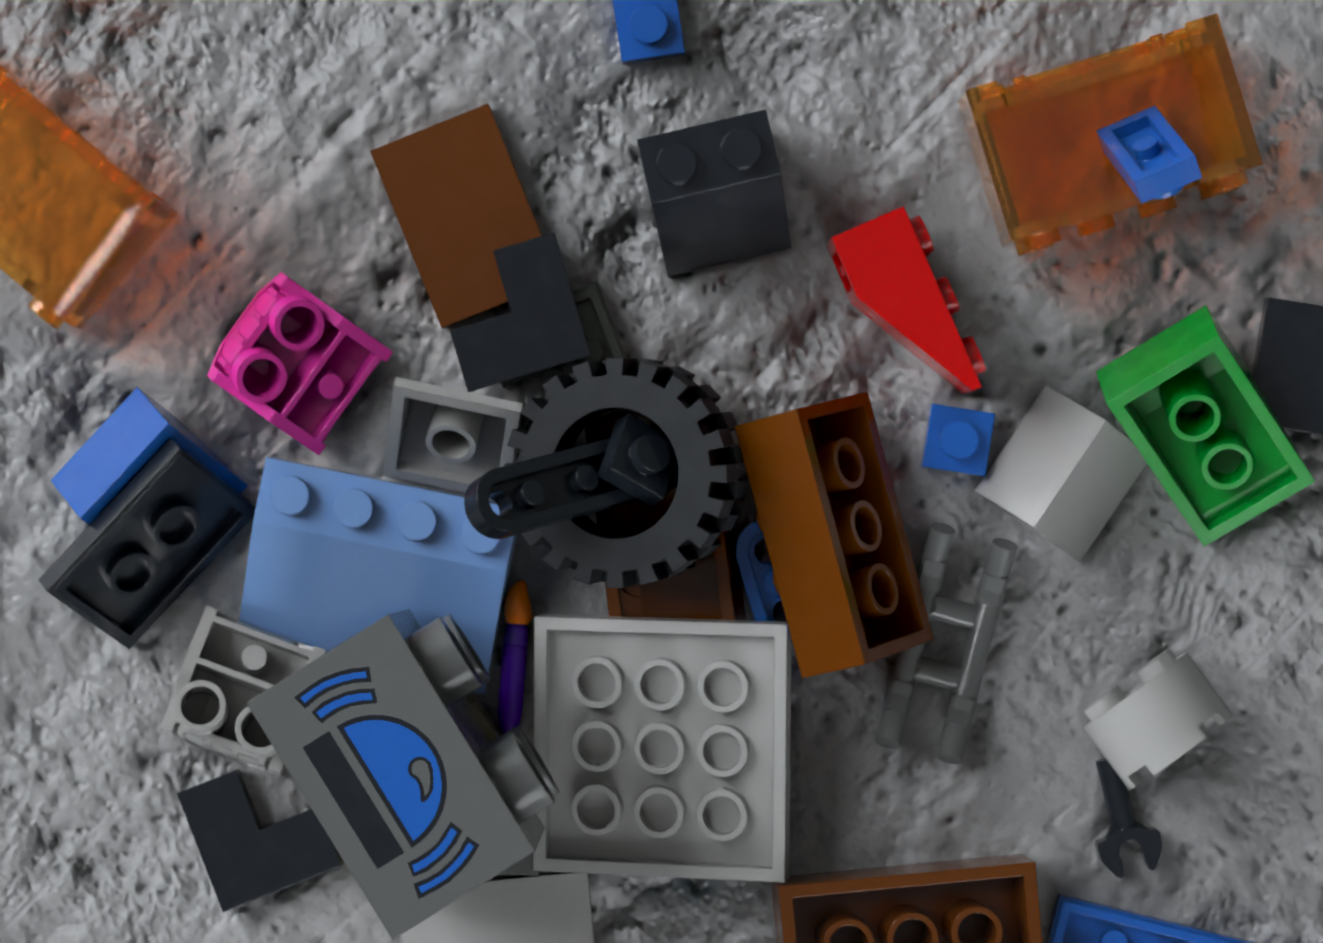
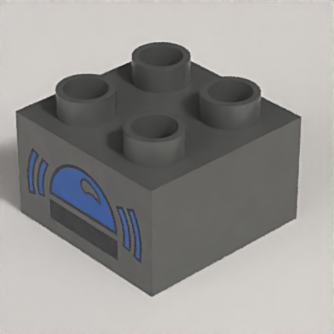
[246,609,559,940]

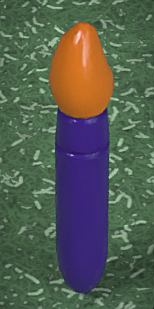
[498,580,532,734]

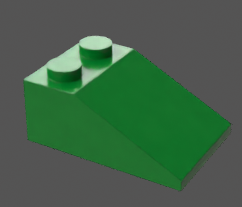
[1096,305,1315,547]

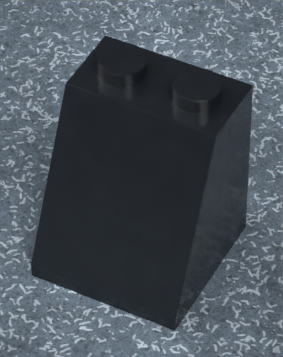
[637,109,792,277]

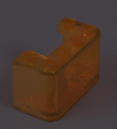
[958,13,1263,256]

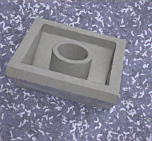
[383,377,526,493]
[974,386,1147,562]

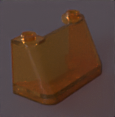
[0,64,178,329]

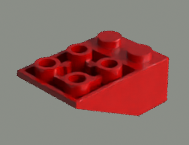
[826,206,986,394]

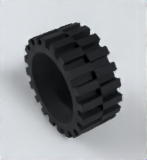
[504,358,748,588]

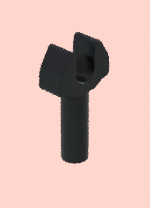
[1095,758,1162,878]

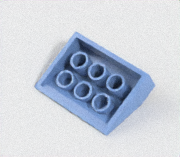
[239,457,517,694]

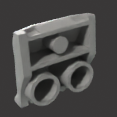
[160,605,327,776]

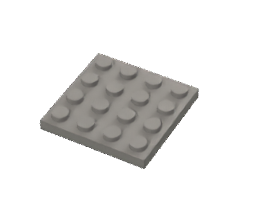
[533,614,791,883]

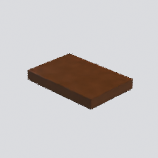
[370,103,542,329]

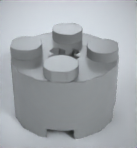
[1083,648,1233,790]

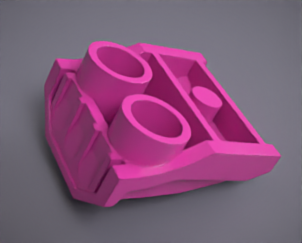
[207,272,393,455]

